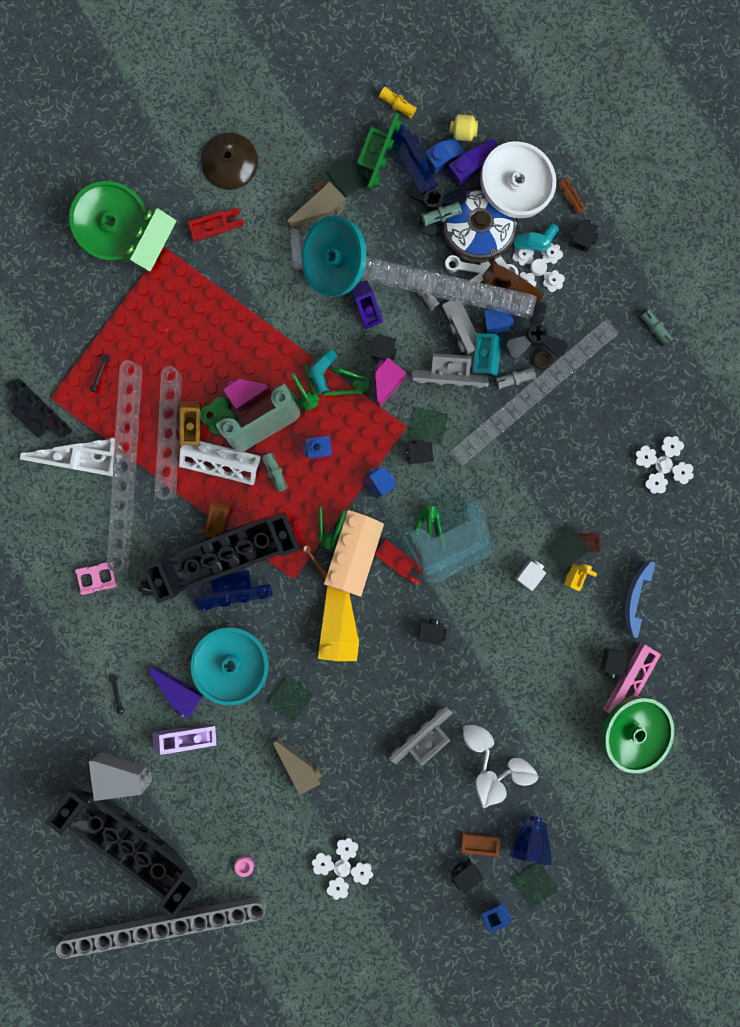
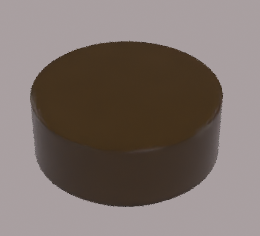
[533,350,553,370]

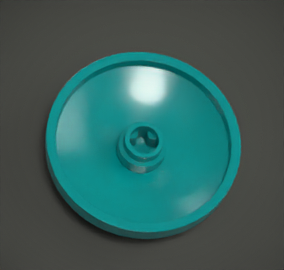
[302,216,366,297]
[191,627,269,705]

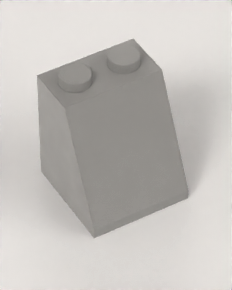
[89,753,152,801]

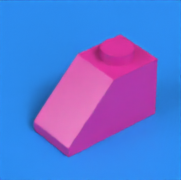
[223,379,270,411]

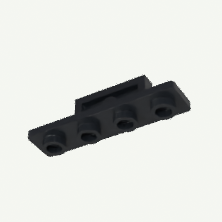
[6,379,73,438]

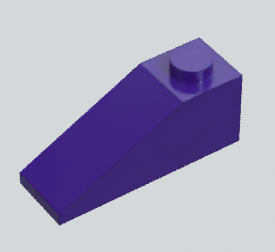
[447,139,498,188]
[149,666,203,717]

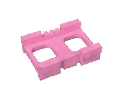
[75,561,117,595]

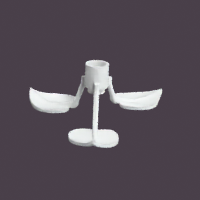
[462,725,538,808]

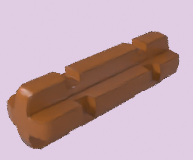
[558,178,585,214]

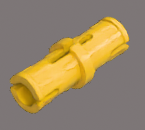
[379,87,417,119]

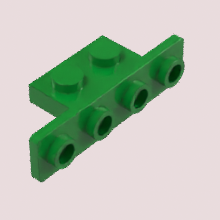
[357,113,402,191]

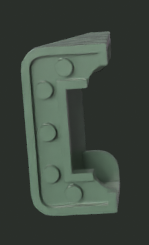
[215,383,300,452]

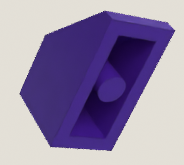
[351,280,383,329]

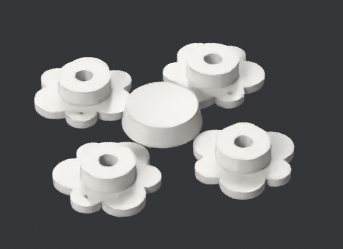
[513,243,565,292]
[636,436,694,494]
[312,838,373,900]

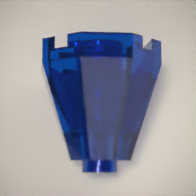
[510,816,552,865]

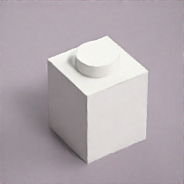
[515,560,546,591]

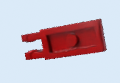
[187,208,244,242]
[375,540,427,586]

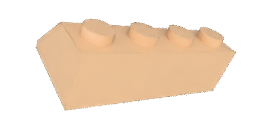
[324,510,384,596]

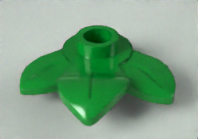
[200,397,238,435]

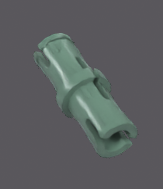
[421,202,462,226]
[640,309,674,346]
[262,453,288,493]

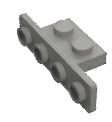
[442,297,477,373]
[412,353,489,388]
[389,707,452,766]

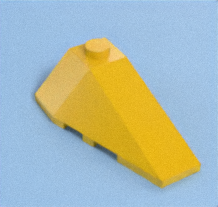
[318,586,359,661]

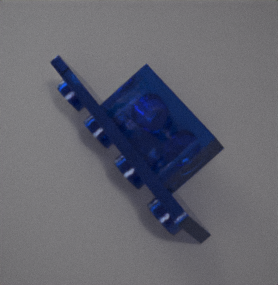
[392,124,438,195]
[194,571,273,611]

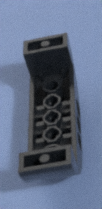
[142,512,300,604]
[45,789,198,919]

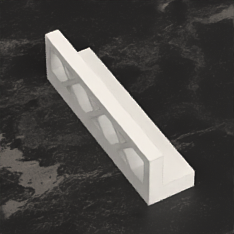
[179,441,261,485]

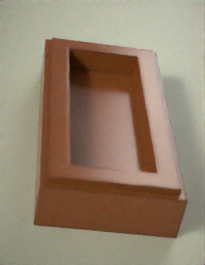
[204,501,230,538]
[460,832,501,857]

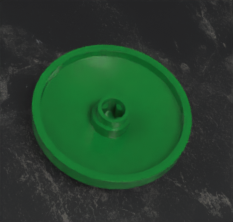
[69,181,147,261]
[602,696,674,774]

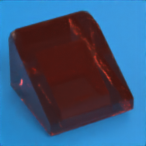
[576,533,600,553]

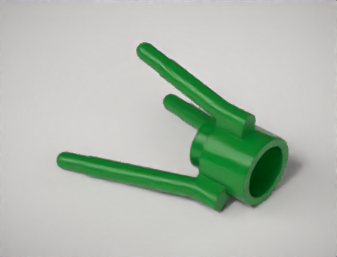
[286,364,319,412]
[323,368,370,396]
[412,506,445,551]
[318,507,346,550]

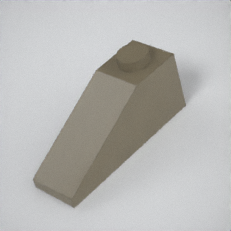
[287,182,346,229]
[273,738,322,795]

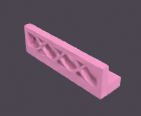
[603,643,661,714]

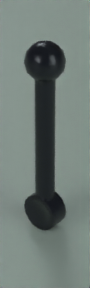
[90,354,110,392]
[110,675,124,714]

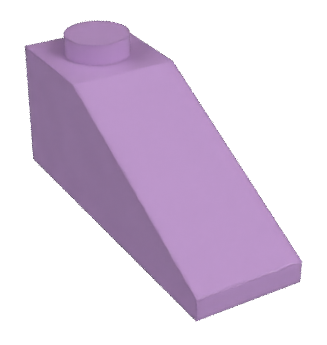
[152,726,216,755]

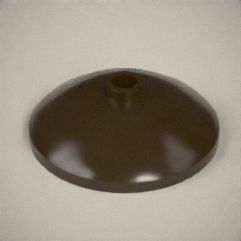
[201,133,258,190]

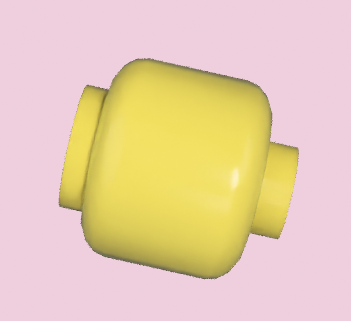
[450,114,478,141]

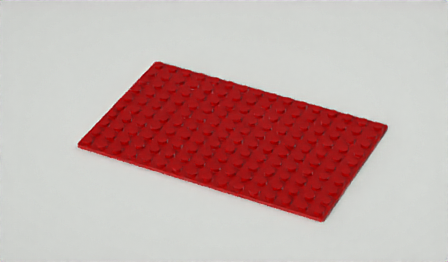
[52,248,406,578]

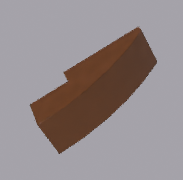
[482,263,543,307]

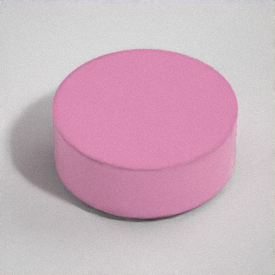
[234,856,254,877]

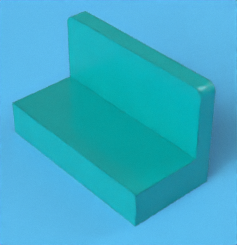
[473,334,502,376]

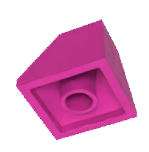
[375,358,406,407]

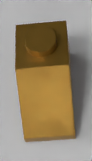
[179,401,200,445]

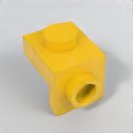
[564,563,597,591]

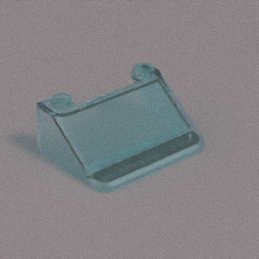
[404,499,494,583]

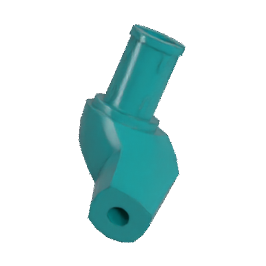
[514,223,559,252]
[308,349,337,394]

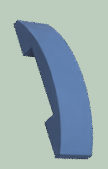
[625,561,655,638]

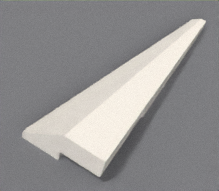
[20,438,121,477]

